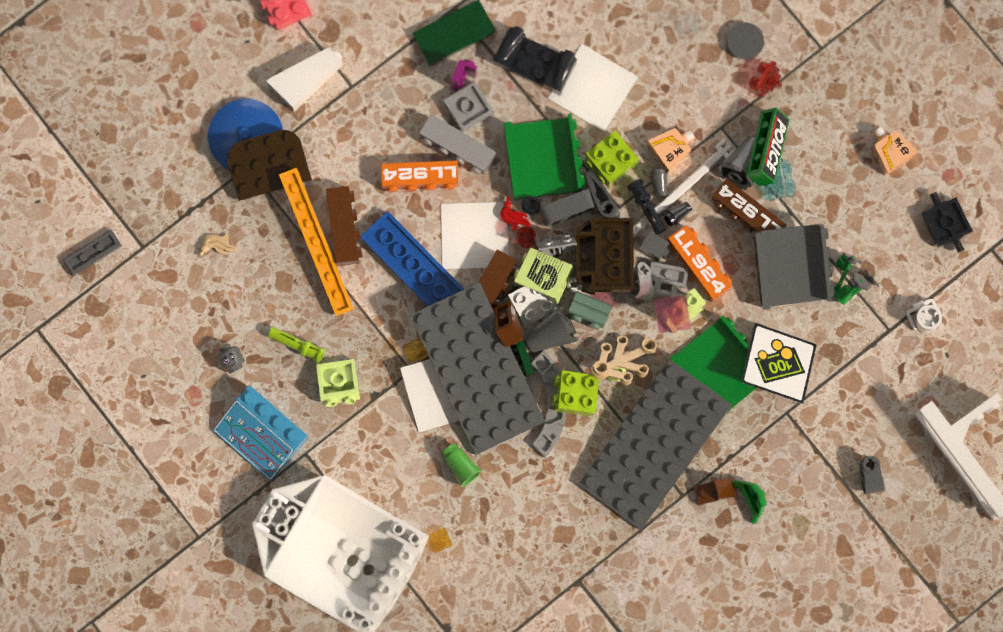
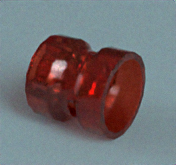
[517,226,536,248]

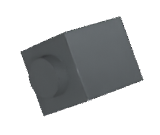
[639,231,670,262]

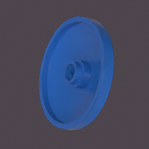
[208,99,283,171]

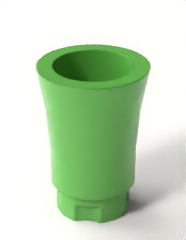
[441,443,482,487]

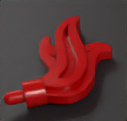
[500,197,531,231]

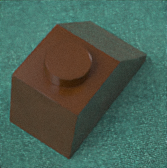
[493,301,523,347]

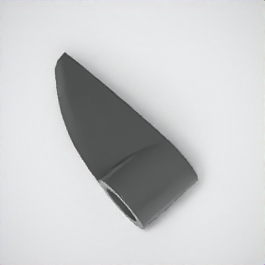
[586,170,620,218]

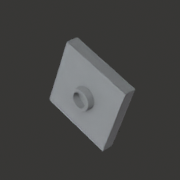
[442,81,494,132]

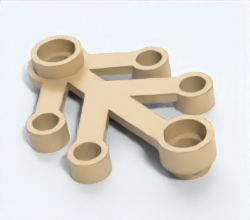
[591,335,657,385]

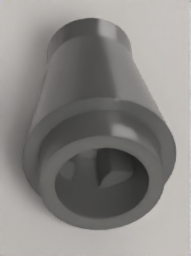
[649,168,668,197]

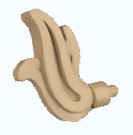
[199,233,238,256]

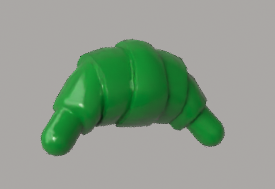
[733,480,767,524]

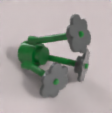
[834,252,879,305]

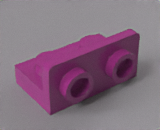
[450,59,477,91]

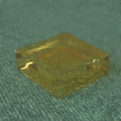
[428,527,453,554]

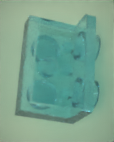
[764,158,796,201]

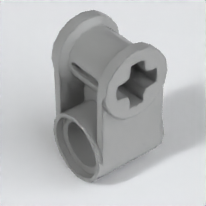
[629,262,654,301]

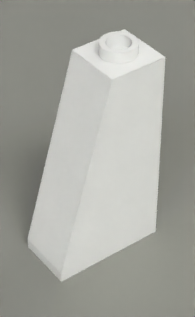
[267,47,343,112]

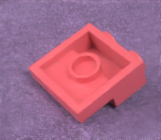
[260,0,312,31]

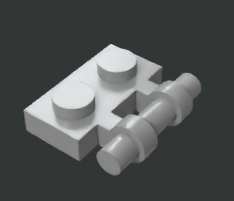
[650,262,689,302]

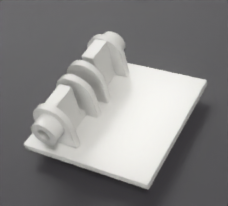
[508,286,558,327]

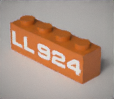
[381,160,459,193]
[667,225,732,302]

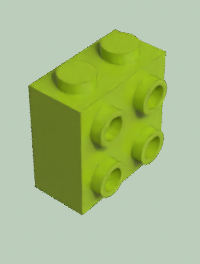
[585,130,639,186]
[552,370,599,417]

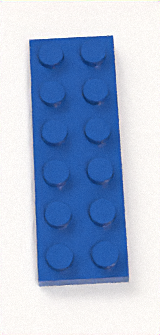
[360,211,464,307]

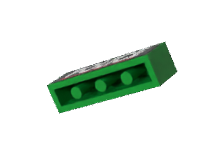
[746,107,790,186]

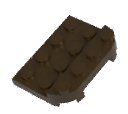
[227,129,312,201]
[576,218,634,295]

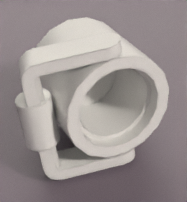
[905,299,942,333]

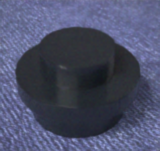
[522,196,541,215]

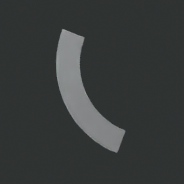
[531,350,566,458]

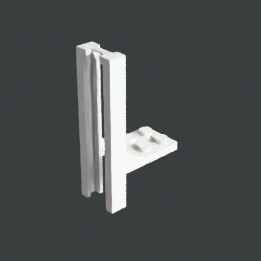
[914,393,1003,521]

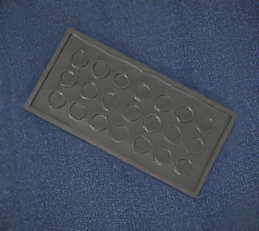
[410,282,545,455]
[578,359,732,530]

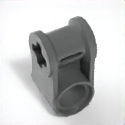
[859,456,885,494]

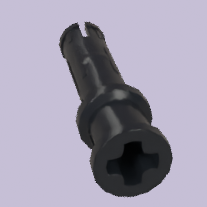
[627,179,666,235]

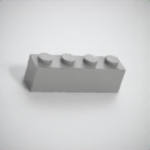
[419,114,496,175]

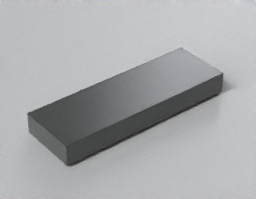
[63,230,122,277]

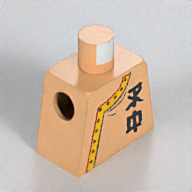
[872,127,917,176]
[647,128,695,174]

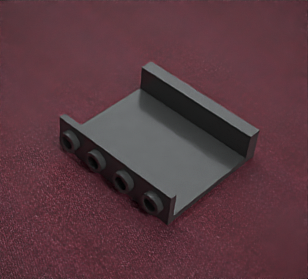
[753,223,834,310]

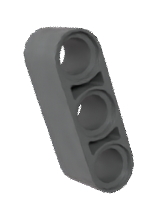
[539,189,597,227]

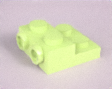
[316,359,360,407]

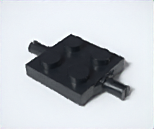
[921,192,973,253]

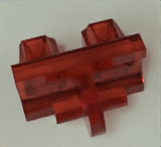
[748,60,782,98]

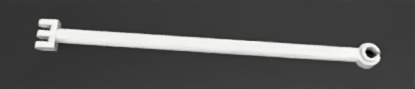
[566,139,734,294]

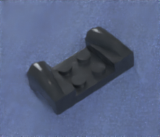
[493,26,577,96]

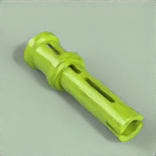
[268,326,326,364]

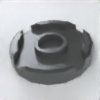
[727,23,764,60]

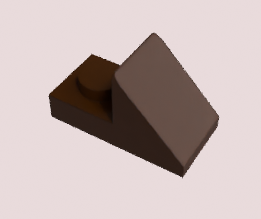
[694,478,736,506]

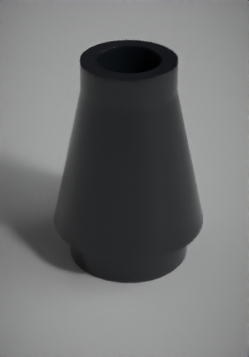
[663,201,692,227]

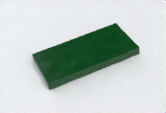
[412,0,496,66]

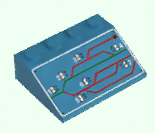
[213,385,309,481]

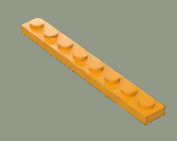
[279,168,354,317]

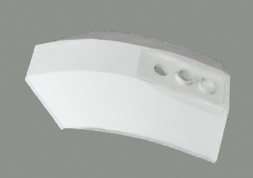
[253,475,429,632]

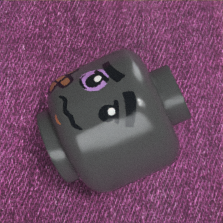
[216,344,245,374]

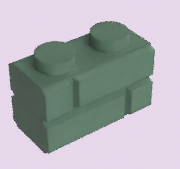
[568,291,612,330]

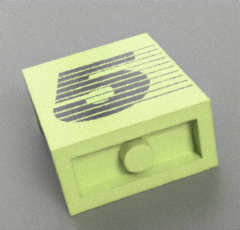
[513,248,574,304]

